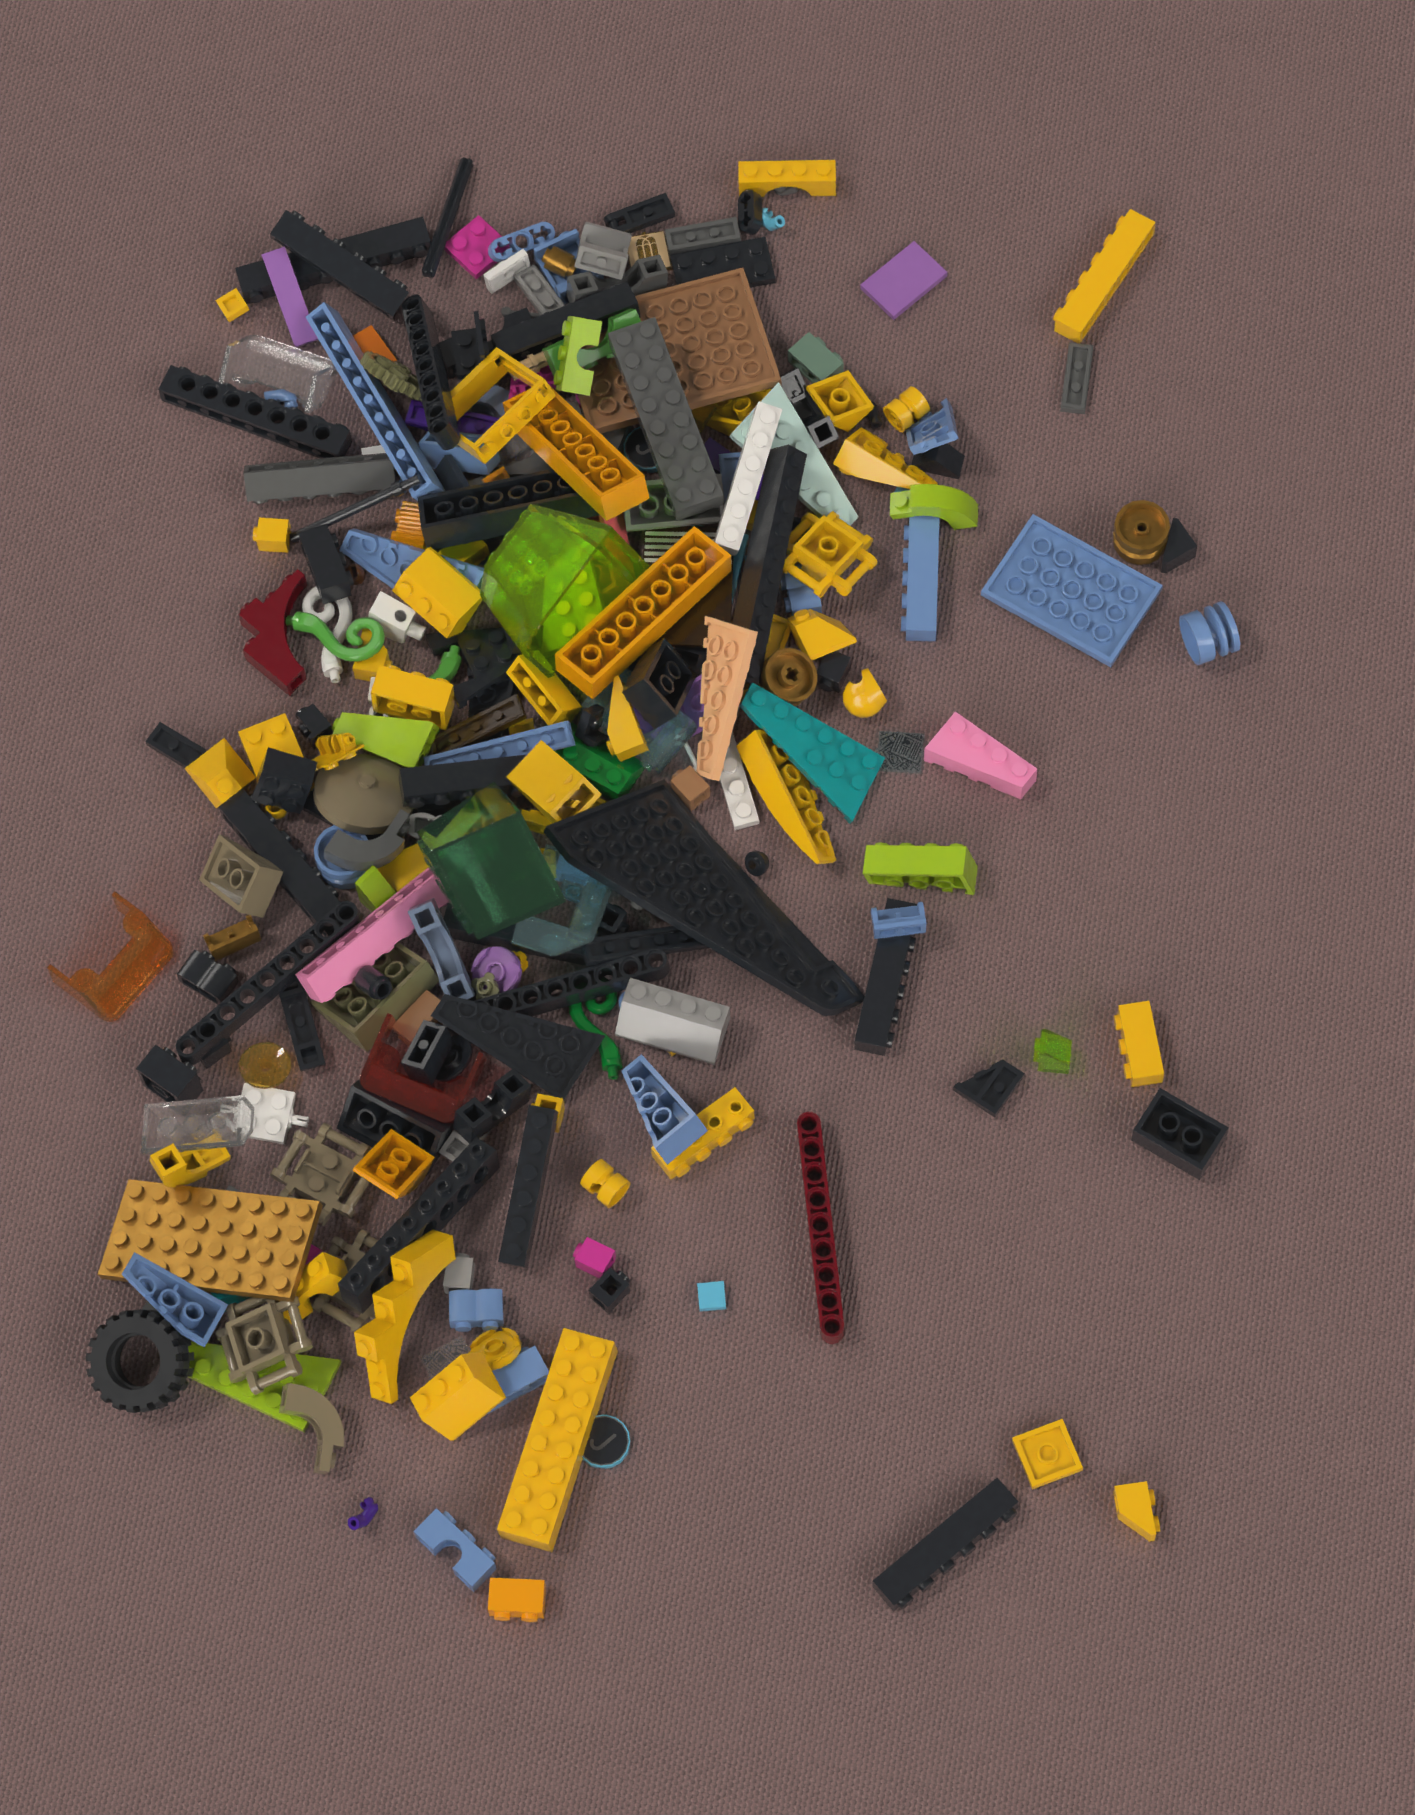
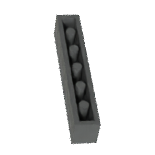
[243,453,396,504]

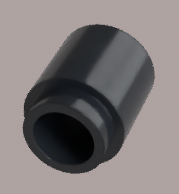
[355,965,392,1000]

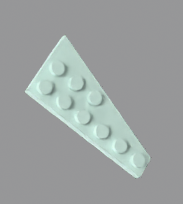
[729,382,858,526]

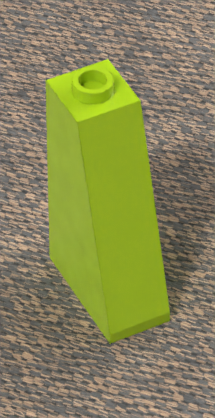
[332,712,439,768]

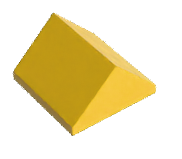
[806,370,874,432]

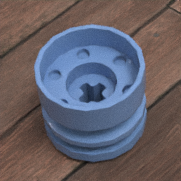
[1179,601,1240,665]

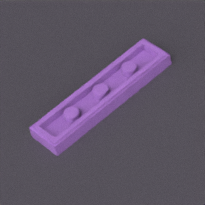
[262,246,318,348]

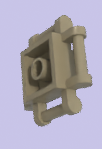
[270,1122,371,1226]
[312,1229,378,1332]
[216,1296,313,1395]

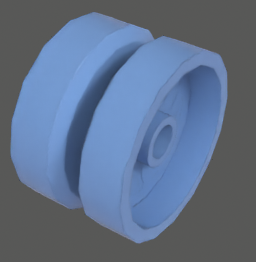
[314,825,368,890]

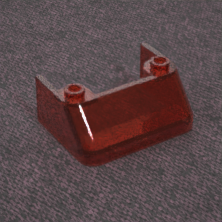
[360,1013,487,1123]

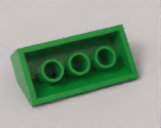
[546,722,647,801]

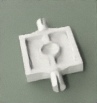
[220,1083,309,1145]

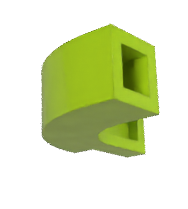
[890,484,978,530]

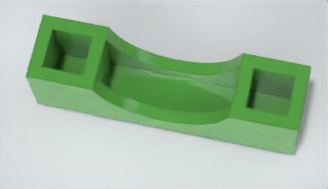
[542,308,641,376]

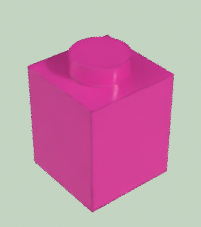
[573,1237,616,1279]

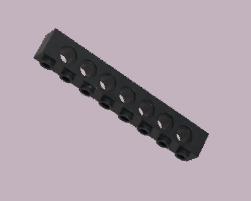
[158,365,352,459]
[338,1137,500,1314]

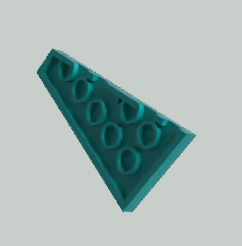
[739,682,885,824]

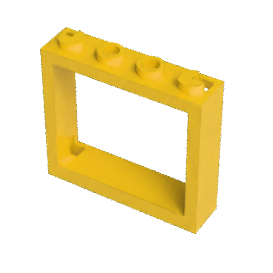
[450,347,556,464]

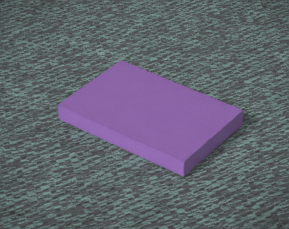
[860,241,947,320]

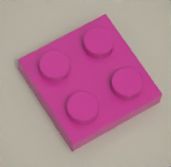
[444,215,511,280]

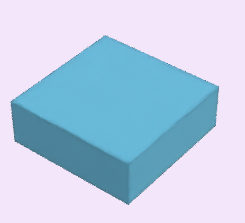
[697,1281,726,1311]

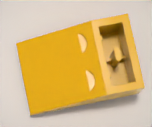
[506,740,602,824]

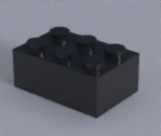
[622,638,697,729]
[1131,1088,1229,1180]

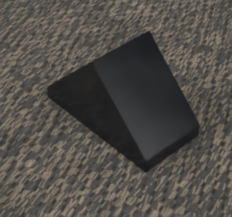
[911,443,965,479]
[1161,518,1197,574]

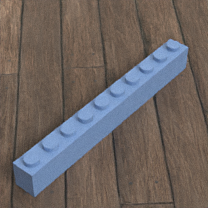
[306,302,445,501]

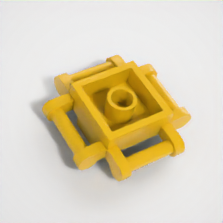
[783,511,878,598]

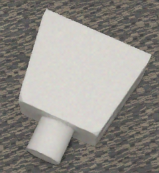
[368,591,426,643]

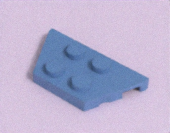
[906,398,959,455]

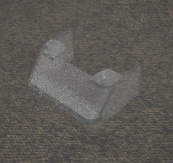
[218,335,338,413]

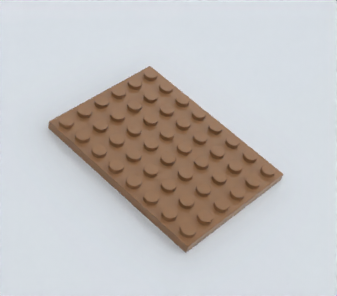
[577,268,782,433]

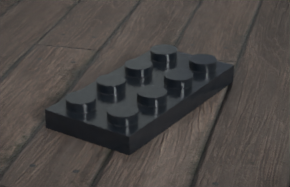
[670,237,776,288]

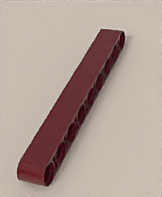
[797,1112,844,1344]

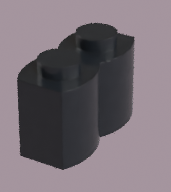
[177,950,239,1005]

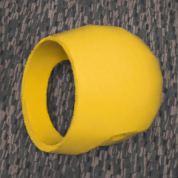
[843,668,887,718]

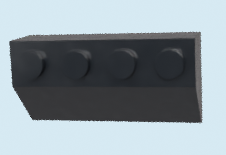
[336,1075,454,1176]

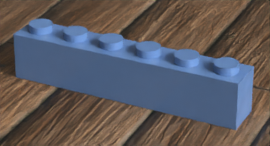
[901,516,939,641]

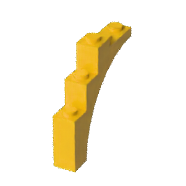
[354,1230,456,1404]

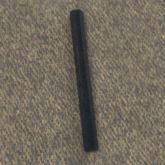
[422,157,473,278]

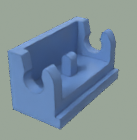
[871,902,926,939]

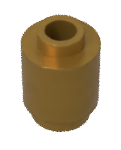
[541,246,576,278]

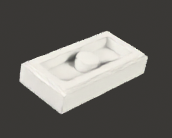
[483,249,531,294]

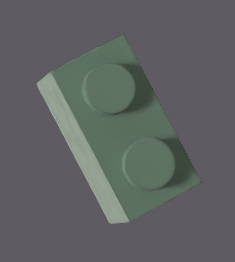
[788,332,844,384]

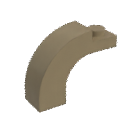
[279,1383,344,1475]

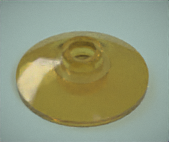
[239,1042,291,1089]

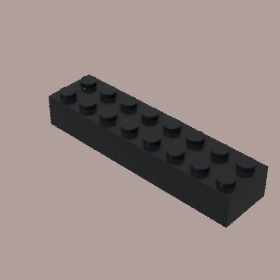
[417,469,600,550]

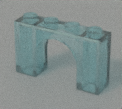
[581,668,698,774]

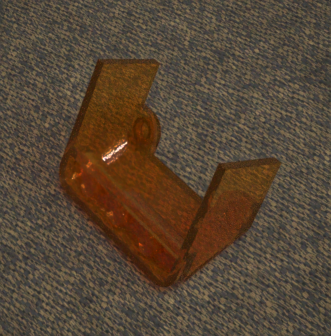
[47,891,174,1022]

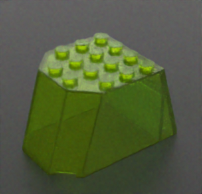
[480,504,649,678]

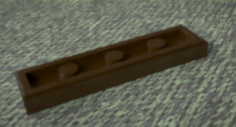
[431,694,527,754]

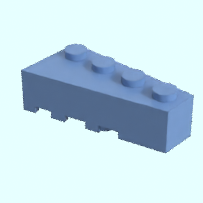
[622,1054,708,1165]

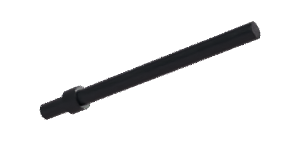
[289,474,423,543]

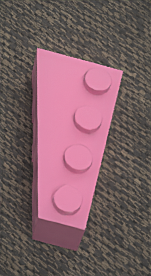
[924,712,1037,799]

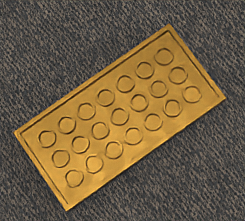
[98,1179,323,1302]

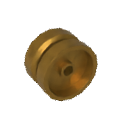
[1113,500,1170,565]
[759,648,817,707]

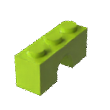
[554,316,602,396]

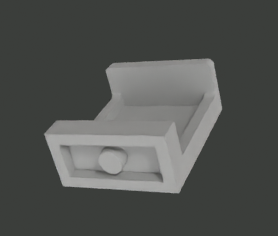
[574,222,632,280]

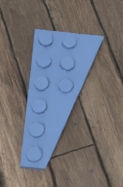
[339,528,489,589]

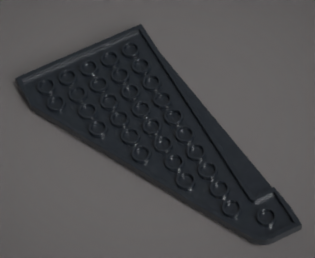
[544,779,865,1016]

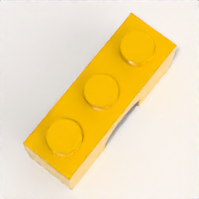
[279,1252,348,1325]

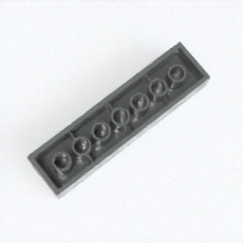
[608,317,724,521]

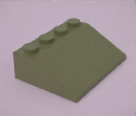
[309,942,439,1052]

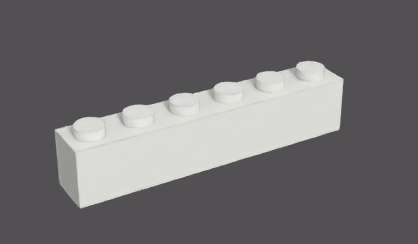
[714,401,782,556]

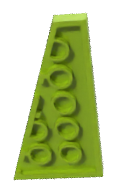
[188,1341,342,1433]

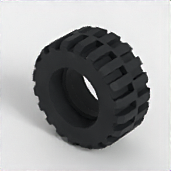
[86,1309,194,1413]

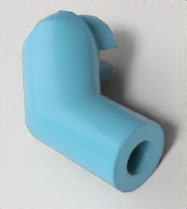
[762,208,785,231]

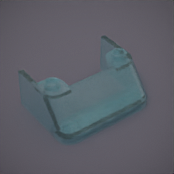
[512,844,613,956]

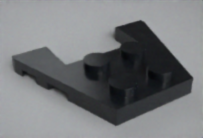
[425,627,518,709]

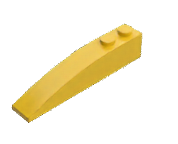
[736,730,836,864]

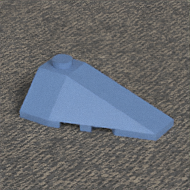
[121,1252,228,1347]

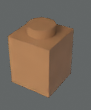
[670,765,710,811]

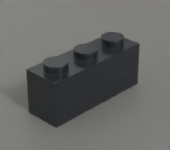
[298,524,354,605]

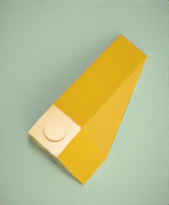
[833,427,938,489]

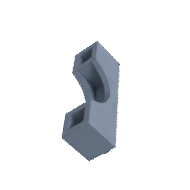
[408,898,476,999]

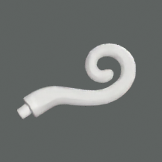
[302,586,353,683]

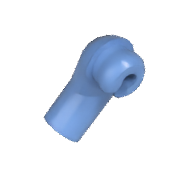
[264,389,298,408]

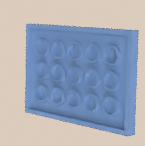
[981,514,1163,667]

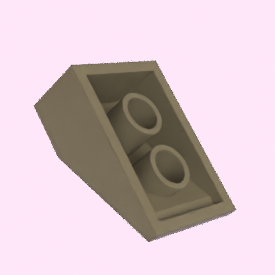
[199,834,283,918]

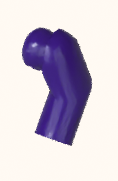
[348,1497,378,1530]

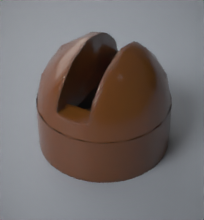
[345,563,365,585]

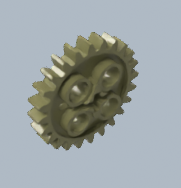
[360,351,422,401]

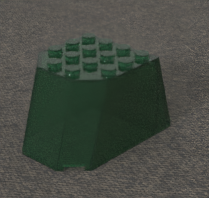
[417,782,566,940]

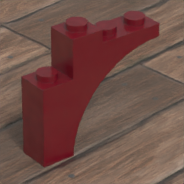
[238,569,308,696]

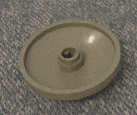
[313,754,415,835]

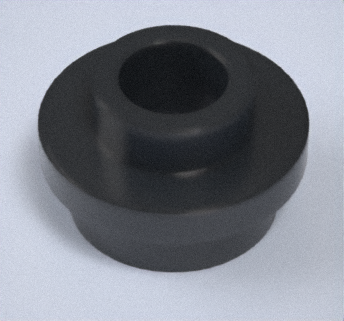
[745,851,769,876]

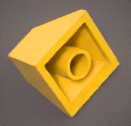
[787,609,857,660]
[185,738,256,808]

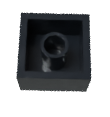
[251,747,317,814]
[136,1044,203,1114]

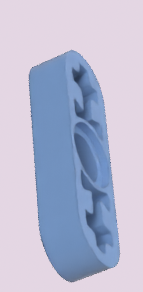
[488,222,555,262]

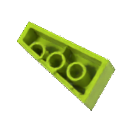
[863,842,978,895]

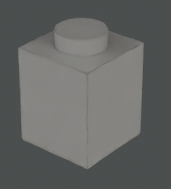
[443,1253,475,1294]

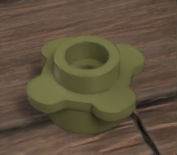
[471,972,500,1000]

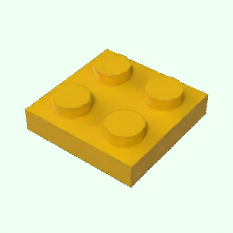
[1012,1419,1083,1490]

